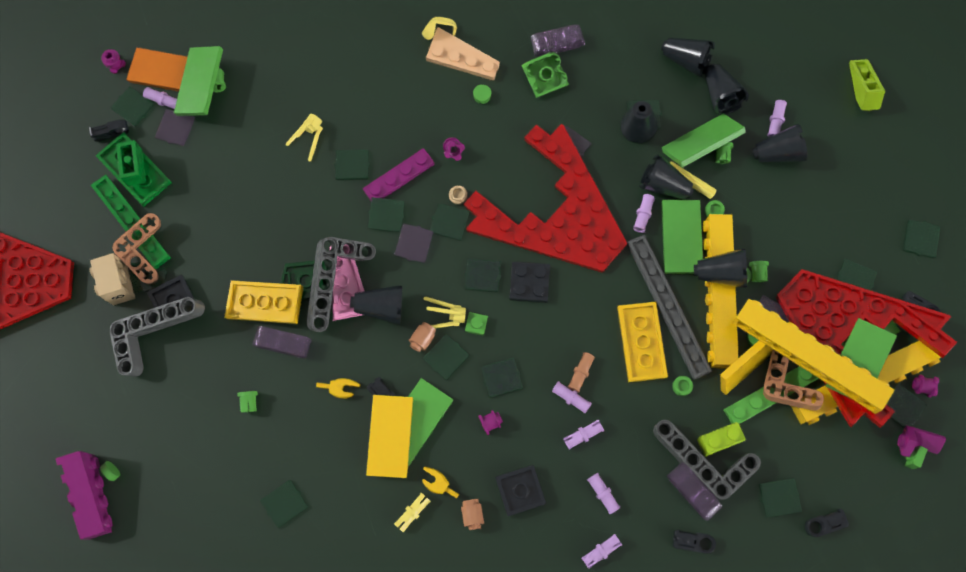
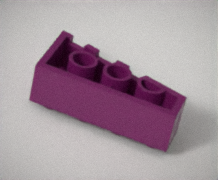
[55,451,113,540]

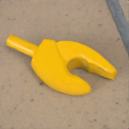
[316,378,361,399]
[422,467,459,499]

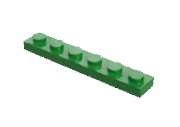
[91,174,171,269]

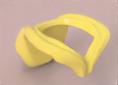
[422,17,457,40]

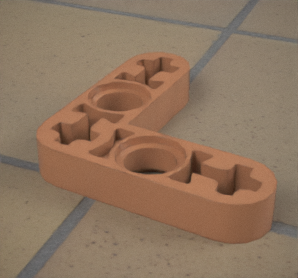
[113,213,161,285]
[763,349,824,411]

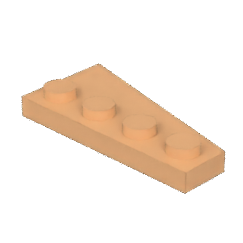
[426,27,500,81]

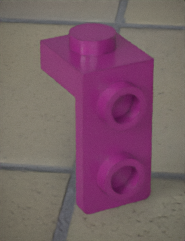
[897,425,946,457]

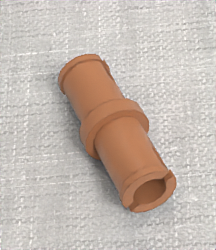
[568,352,595,393]

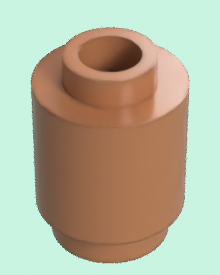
[409,322,436,352]
[461,499,484,530]

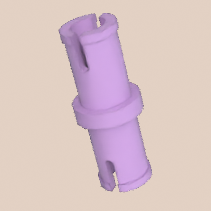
[143,87,177,109]
[768,100,787,137]
[633,194,655,233]
[552,381,592,414]
[563,420,604,450]
[587,473,620,514]
[581,534,622,569]

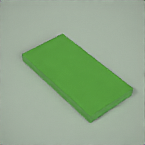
[174,46,223,116]
[662,113,746,167]
[661,200,703,274]
[826,318,897,398]
[408,378,454,466]

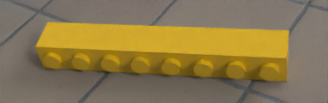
[703,214,738,368]
[733,299,894,414]
[791,341,941,425]

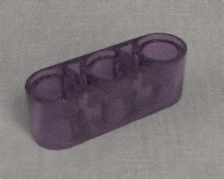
[530,24,585,57]
[252,326,312,359]
[667,462,722,521]

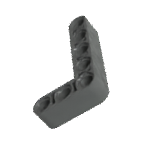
[307,237,376,332]
[110,297,205,377]
[653,420,761,501]

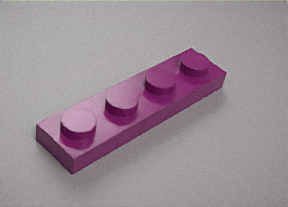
[362,148,434,205]

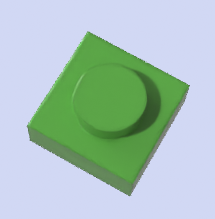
[465,312,488,336]
[905,446,928,469]

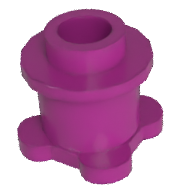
[101,49,126,74]
[443,137,465,161]
[912,375,939,398]
[478,410,503,435]

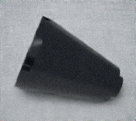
[661,38,715,77]
[705,64,749,115]
[621,101,658,144]
[752,124,808,162]
[639,154,694,200]
[694,249,747,288]
[350,285,402,324]

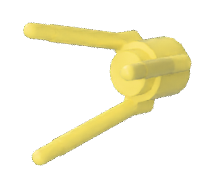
[286,114,323,162]
[423,297,466,328]

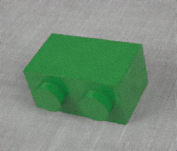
[116,140,146,186]

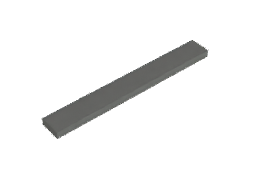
[627,234,712,380]

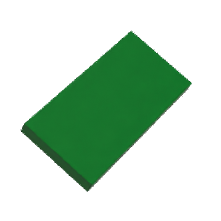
[96,132,172,207]

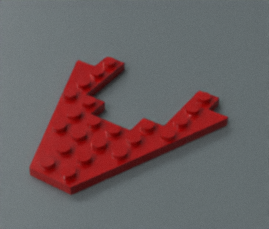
[464,123,627,273]
[0,232,74,329]
[776,269,957,428]

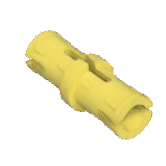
[394,493,431,532]

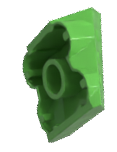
[521,52,569,98]

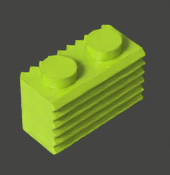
[697,422,746,457]

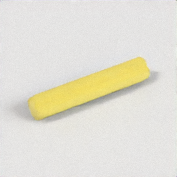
[670,161,717,199]

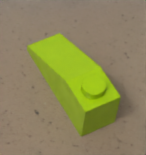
[849,59,885,111]

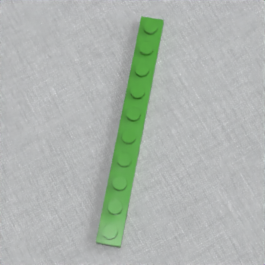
[724,320,900,424]

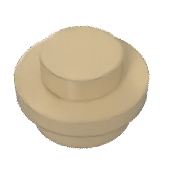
[449,186,467,204]

